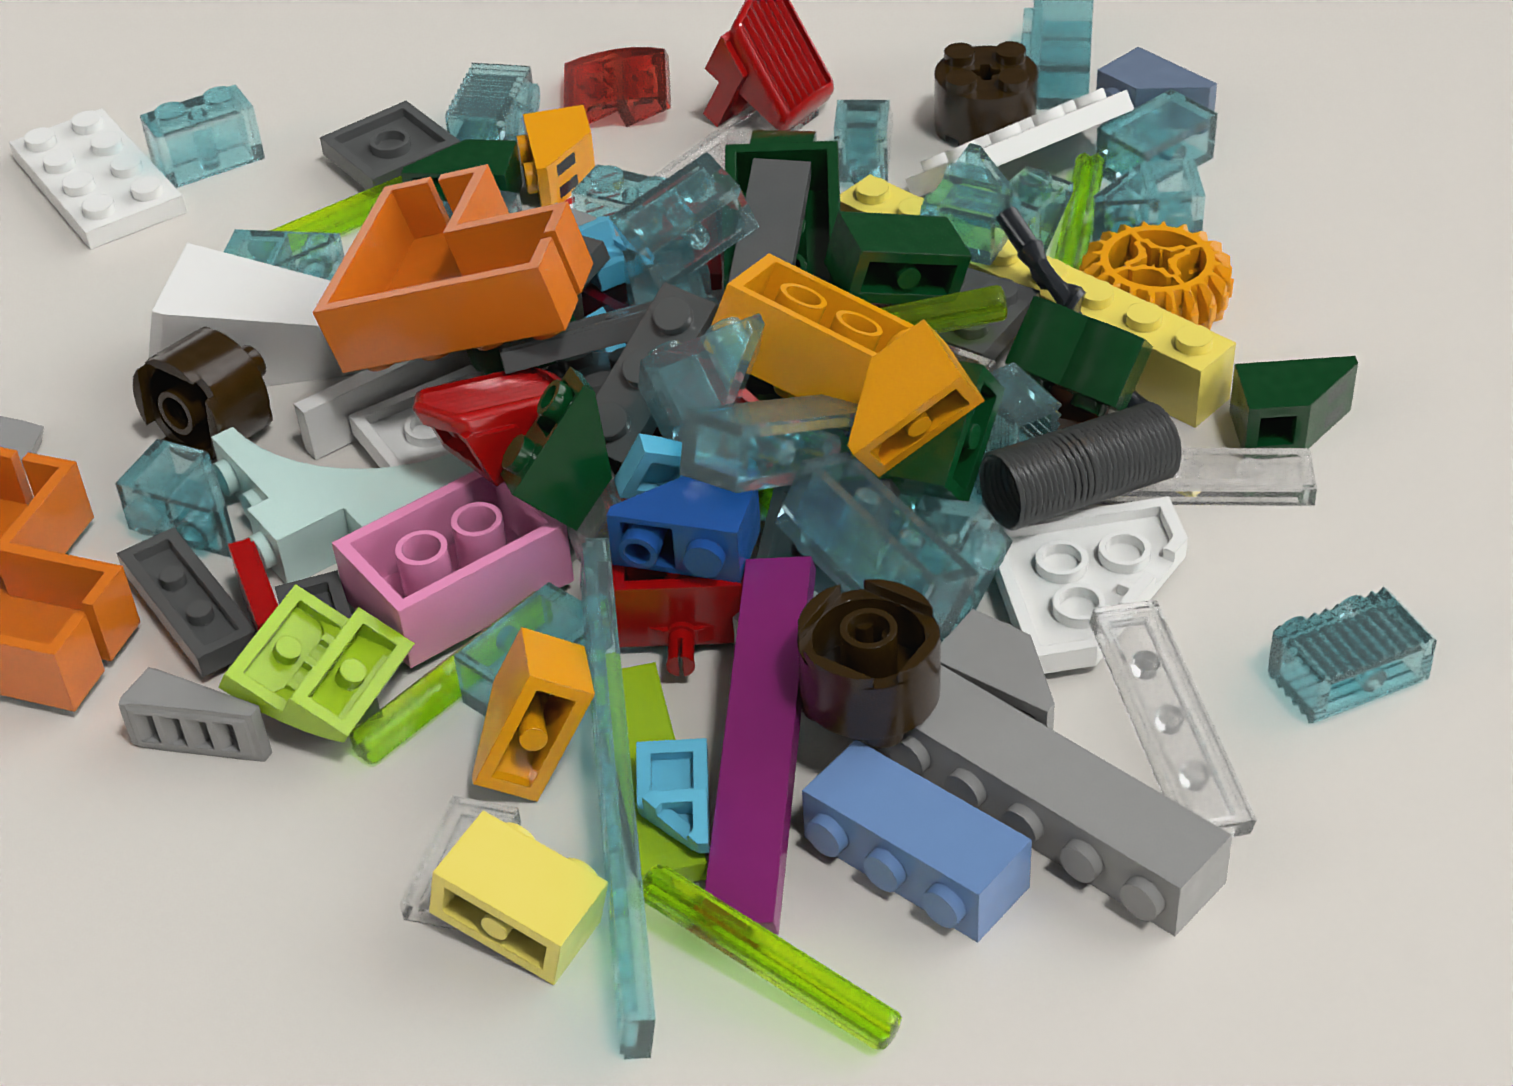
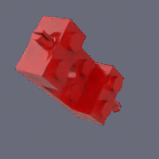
[610,417,744,676]

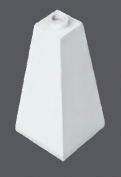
[148,243,366,386]

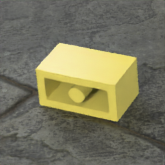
[429,810,609,985]

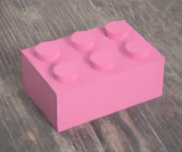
[332,471,574,668]

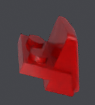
[703,0,834,130]
[413,367,562,487]

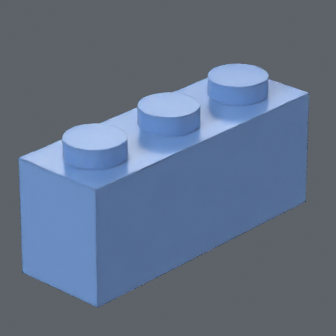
[802,739,1032,943]

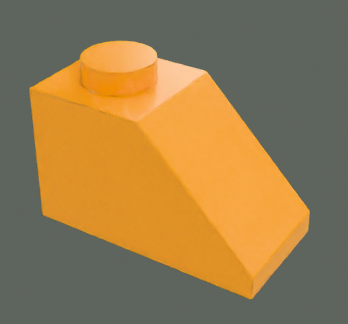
[847,319,985,477]
[472,627,595,802]

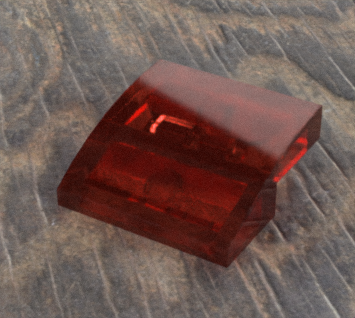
[564,47,671,127]

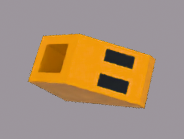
[516,105,596,207]

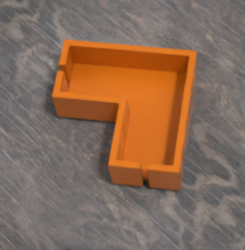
[312,164,594,373]
[0,447,141,712]

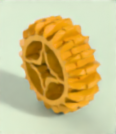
[1079,220,1234,330]

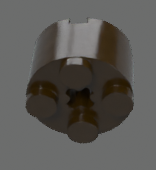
[934,41,1038,146]
[133,327,273,466]
[797,579,941,748]

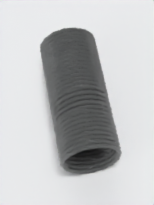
[979,401,1182,531]

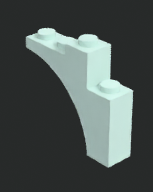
[211,427,475,584]

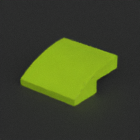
[218,584,415,743]

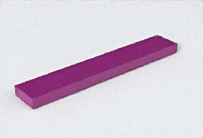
[701,556,816,935]

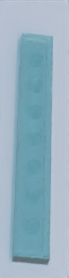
[580,538,656,1059]

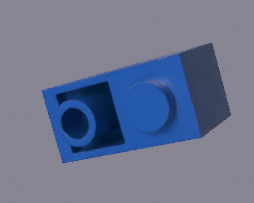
[606,472,761,583]

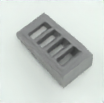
[119,667,273,762]

